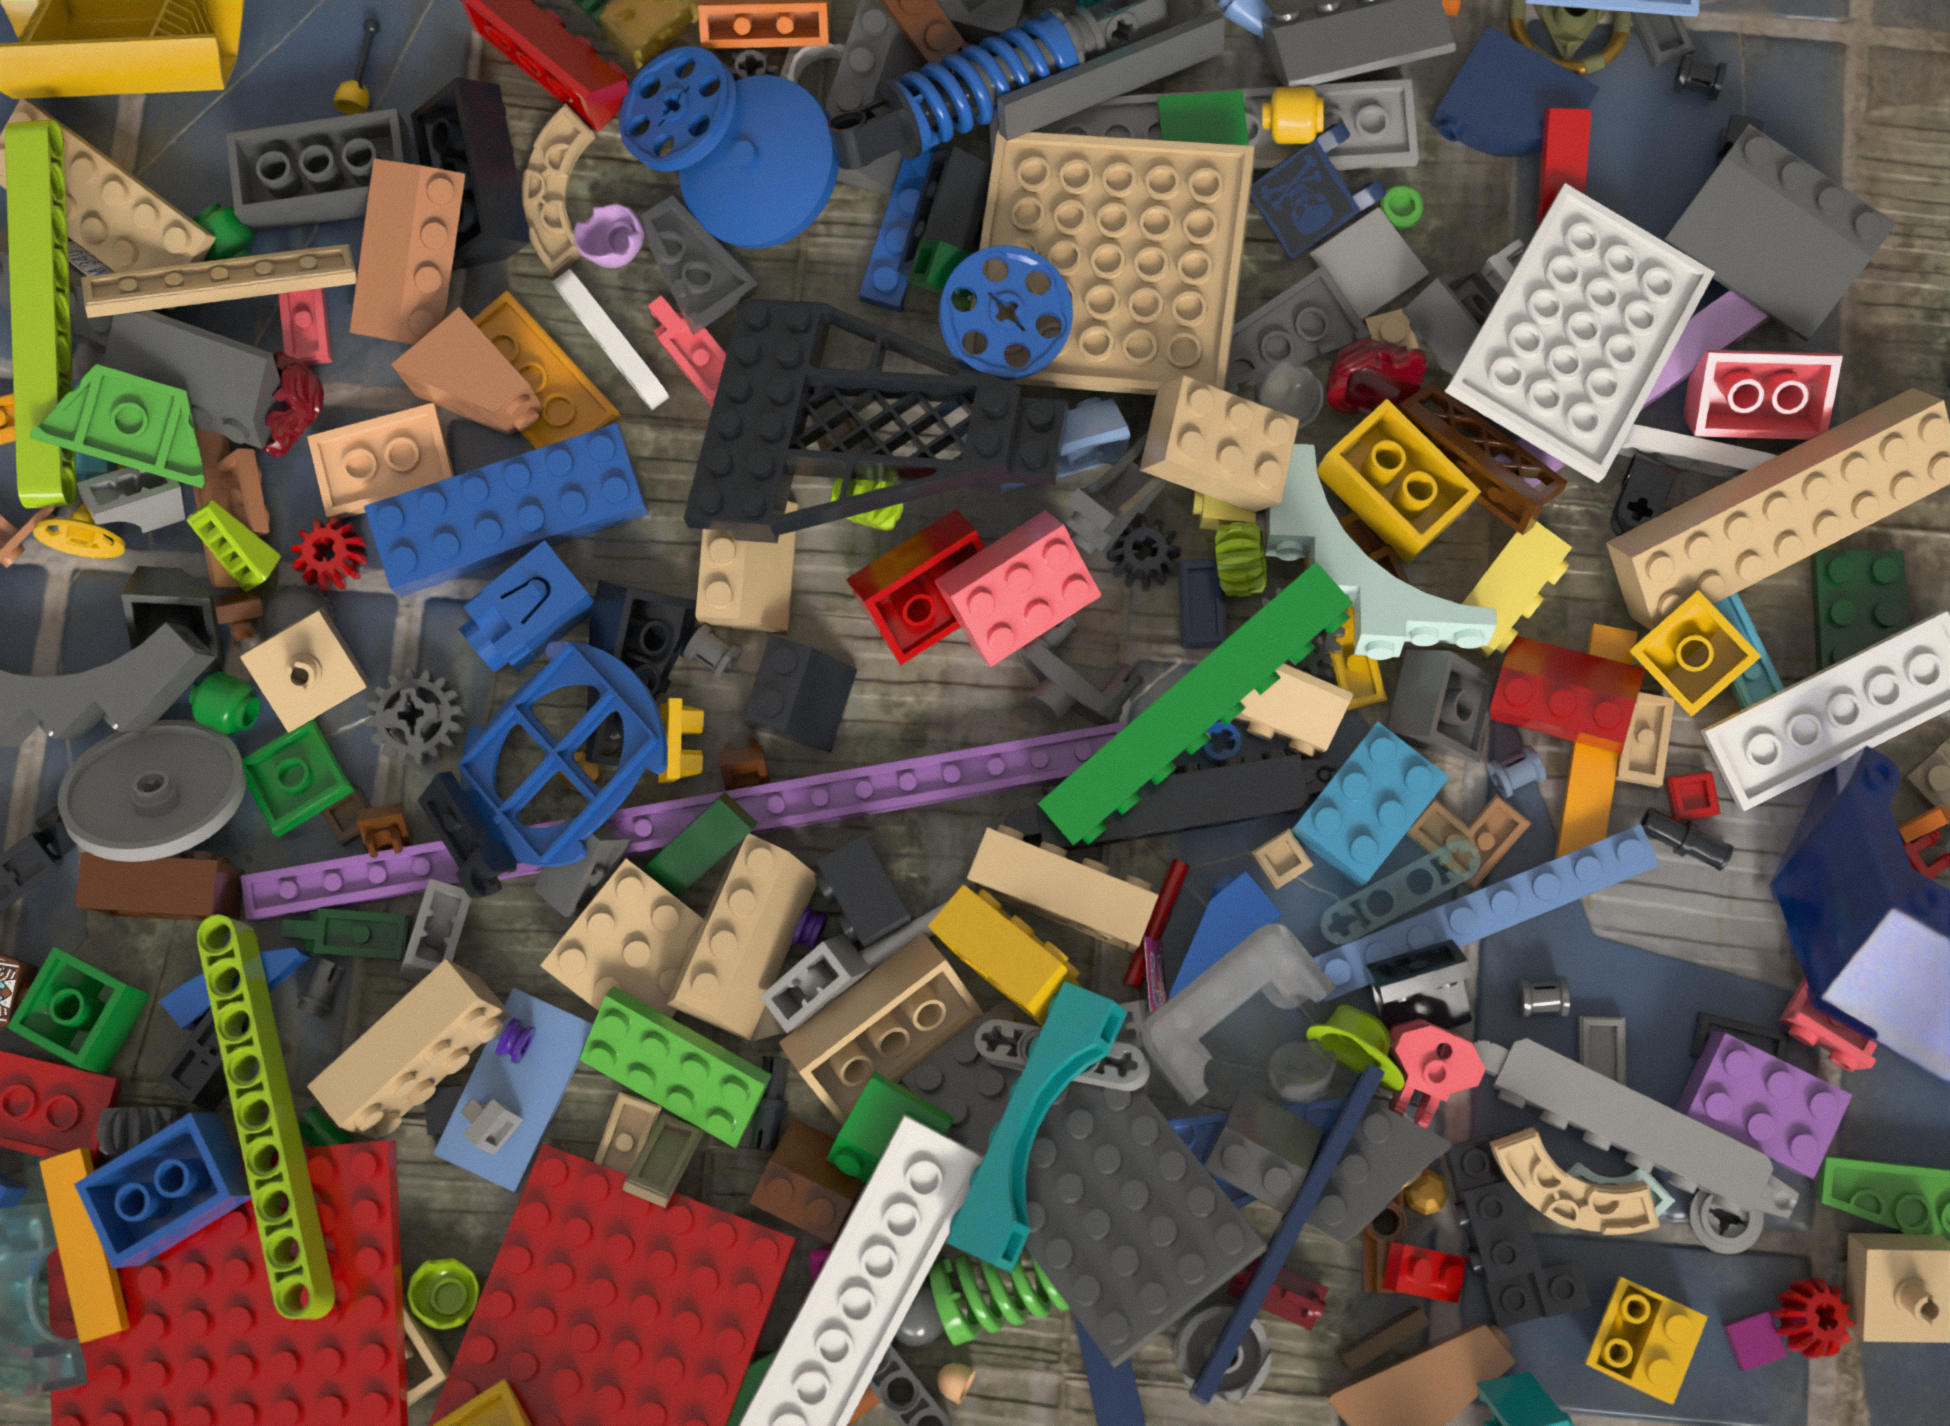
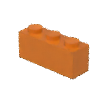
[698,0,830,49]

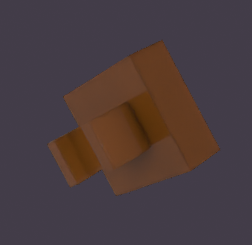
[213,589,263,641]
[718,738,770,791]
[357,803,412,858]

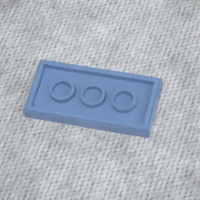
[433,988,593,1192]

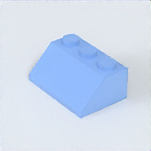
[999,397,1130,494]

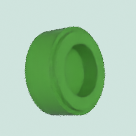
[1379,185,1423,231]

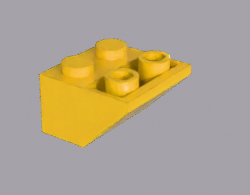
[1584,1276,1708,1404]

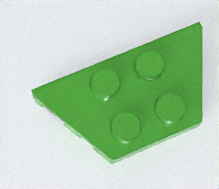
[29,364,206,488]

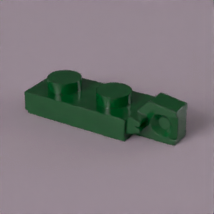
[281,908,412,961]

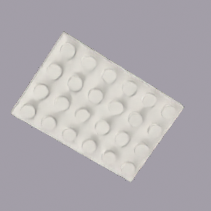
[1444,183,1715,483]

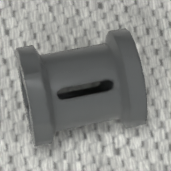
[683,624,743,680]
[1516,976,1570,1018]

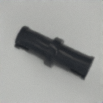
[1639,807,1734,871]
[749,1055,791,1151]

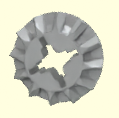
[1688,1189,1764,1254]

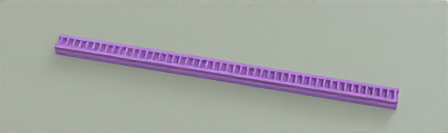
[241,722,1125,923]

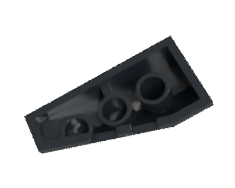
[586,580,697,766]

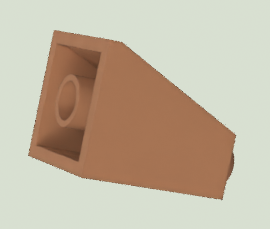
[391,307,544,437]

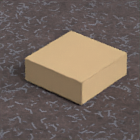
[1250,828,1313,891]

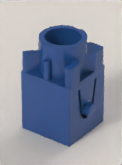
[458,540,594,673]

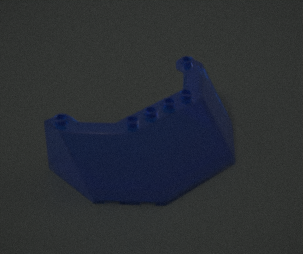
[1769,745,1950,1085]

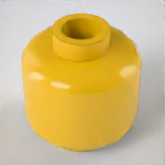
[1262,86,1324,144]

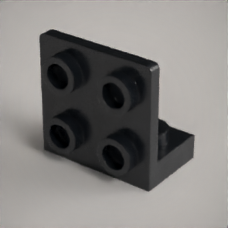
[1365,939,1472,1032]

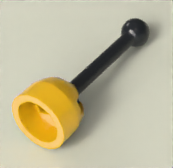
[333,18,380,115]

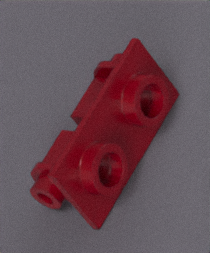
[1226,1257,1329,1331]

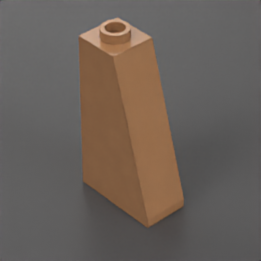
[1322,1322,1517,1426]

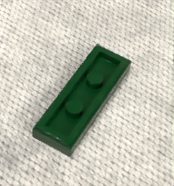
[640,792,758,898]

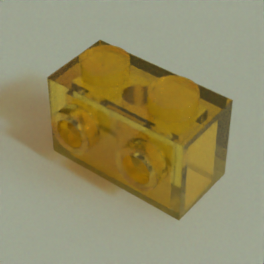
[599,0,699,69]

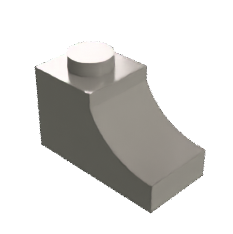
[77,467,185,533]
[398,878,471,983]

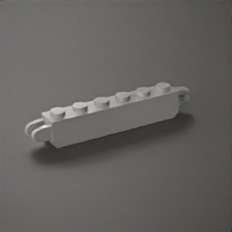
[1473,1038,1800,1219]

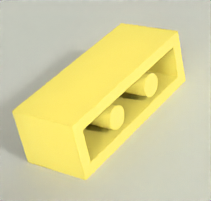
[1462,521,1572,659]

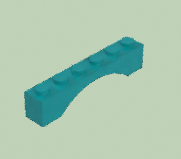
[946,981,1128,1273]

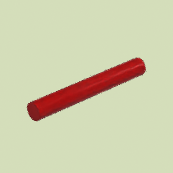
[1122,859,1190,990]

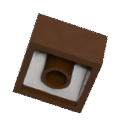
[749,1119,864,1244]

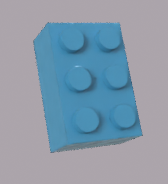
[1291,722,1449,888]

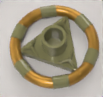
[1508,0,1632,76]

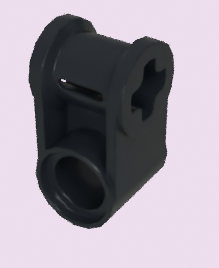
[1610,452,1678,537]

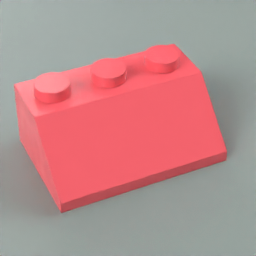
[1682,350,1843,440]

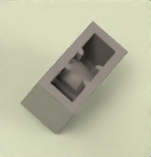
[760,934,871,1033]

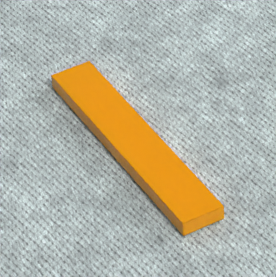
[1554,624,1638,859]

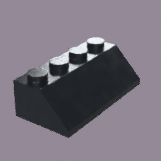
[411,77,531,271]

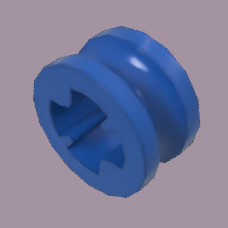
[1201,722,1242,764]

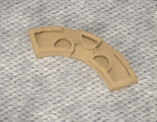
[522,103,595,279]
[1489,1127,1660,1235]

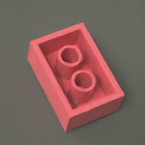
[934,510,1102,667]

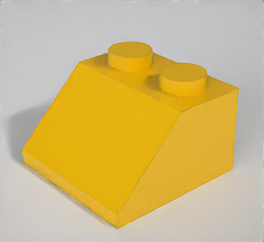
[1629,590,1761,717]

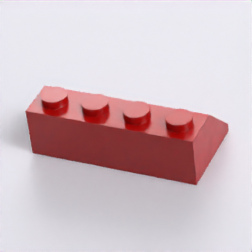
[460,0,629,133]

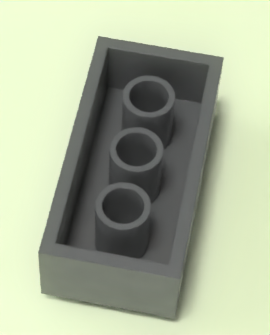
[226,108,413,232]

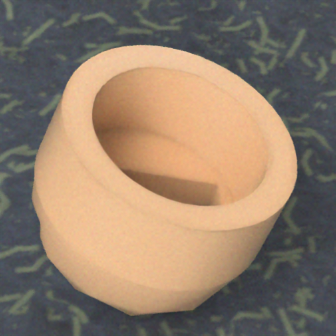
[937,1363,976,1404]

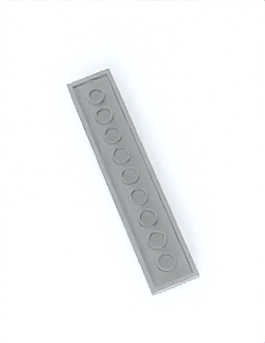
[989,79,1419,175]

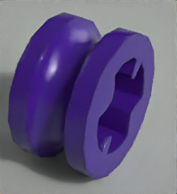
[792,906,828,951]
[496,1018,536,1064]

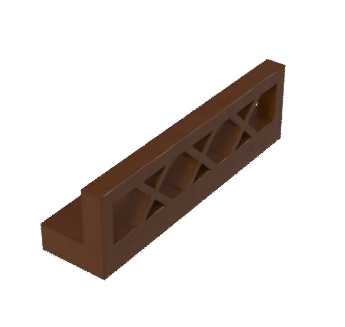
[1398,382,1568,535]

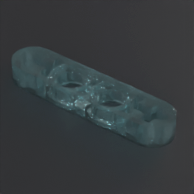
[1319,840,1481,945]

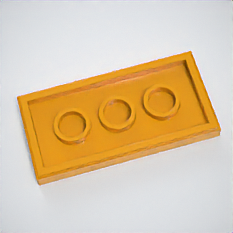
[471,290,621,450]

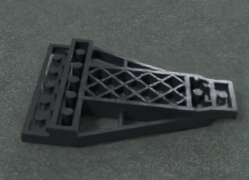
[683,298,1069,543]

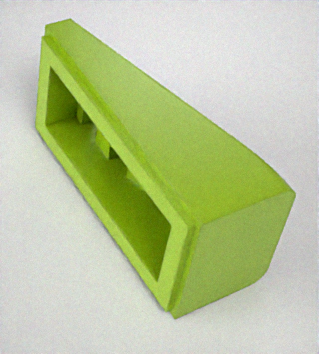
[186,500,281,592]

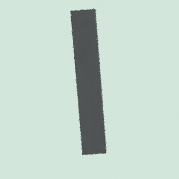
[997,10,1225,141]

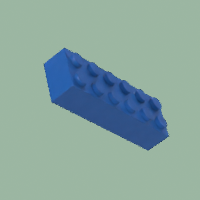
[364,423,650,597]

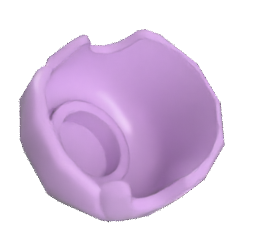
[574,203,644,269]

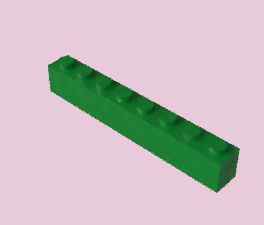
[1038,561,1353,845]

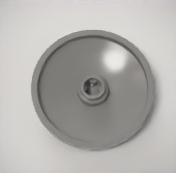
[58,720,246,862]

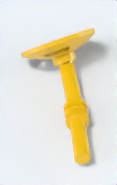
[33,464,128,558]

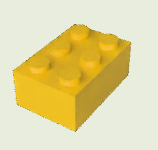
[1317,399,1481,565]
[928,884,1084,1027]

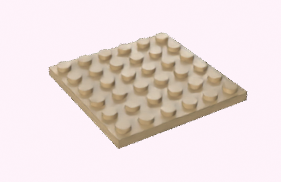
[965,130,1256,396]

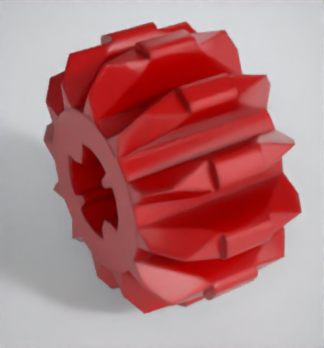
[291,517,368,592]
[1771,1277,1857,1359]

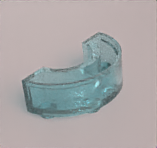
[0,1203,89,1396]

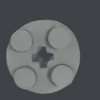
[1174,1303,1271,1402]

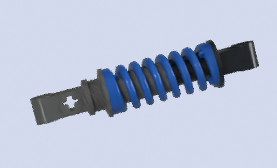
[828,0,1170,170]

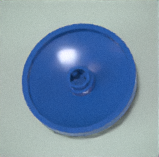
[679,75,839,249]

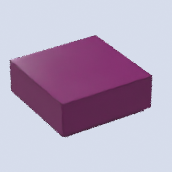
[1722,1310,1787,1371]

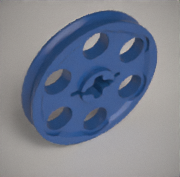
[619,46,737,172]
[939,245,1073,381]

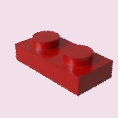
[1383,1242,1466,1304]

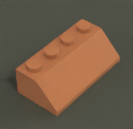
[349,159,465,344]

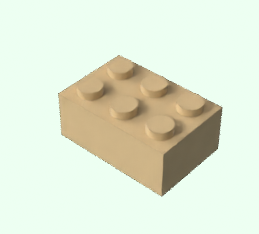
[1140,375,1299,512]

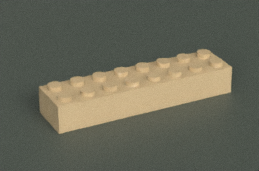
[1606,388,1950,631]

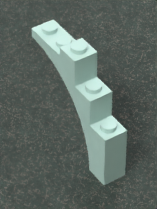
[1265,444,1497,660]

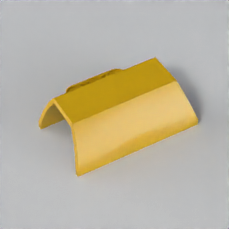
[0,0,244,99]

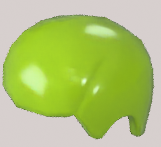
[407,1258,481,1330]

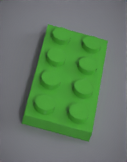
[579,986,772,1148]

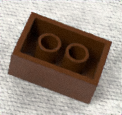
[75,851,245,922]

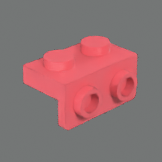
[1778,974,1890,1072]

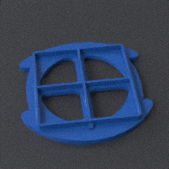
[458,641,668,867]

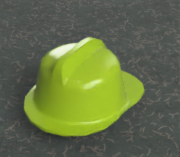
[1306,1005,1405,1092]

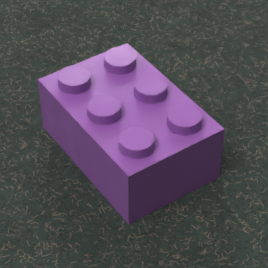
[1674,1031,1853,1179]

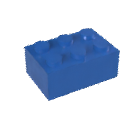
[74,1113,252,1268]

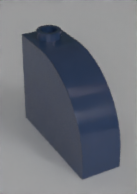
[1430,26,1600,157]

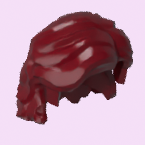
[1325,337,1428,414]
[262,351,324,457]

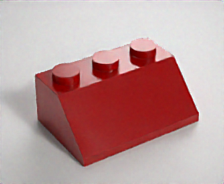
[845,509,985,666]
[1490,636,1646,754]

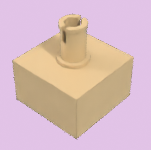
[240,606,370,733]
[1846,1233,1950,1343]

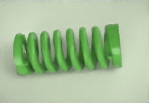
[930,1254,1070,1345]

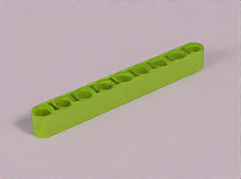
[5,119,77,509]
[197,914,335,1319]

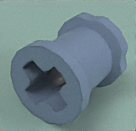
[1487,745,1546,799]

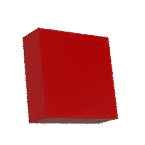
[1664,771,1721,822]

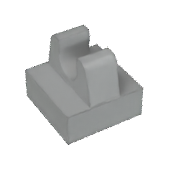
[460,1098,524,1156]

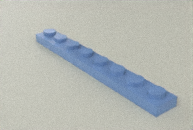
[1306,824,1660,1003]

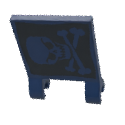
[1250,123,1386,260]

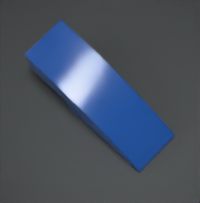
[160,947,312,1031]

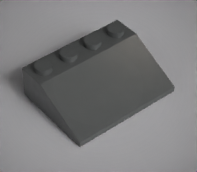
[1663,124,1896,342]

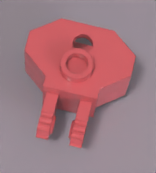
[1388,1018,1485,1128]

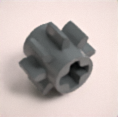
[729,47,780,81]

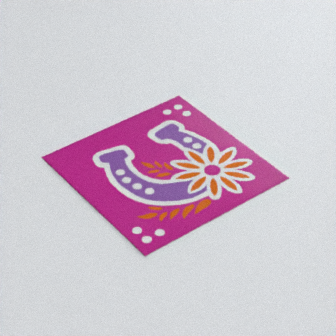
[1144,936,1169,1027]

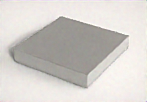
[1308,207,1430,322]

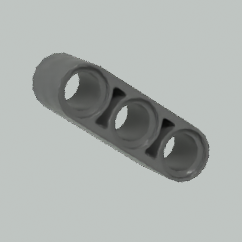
[868,1341,951,1426]

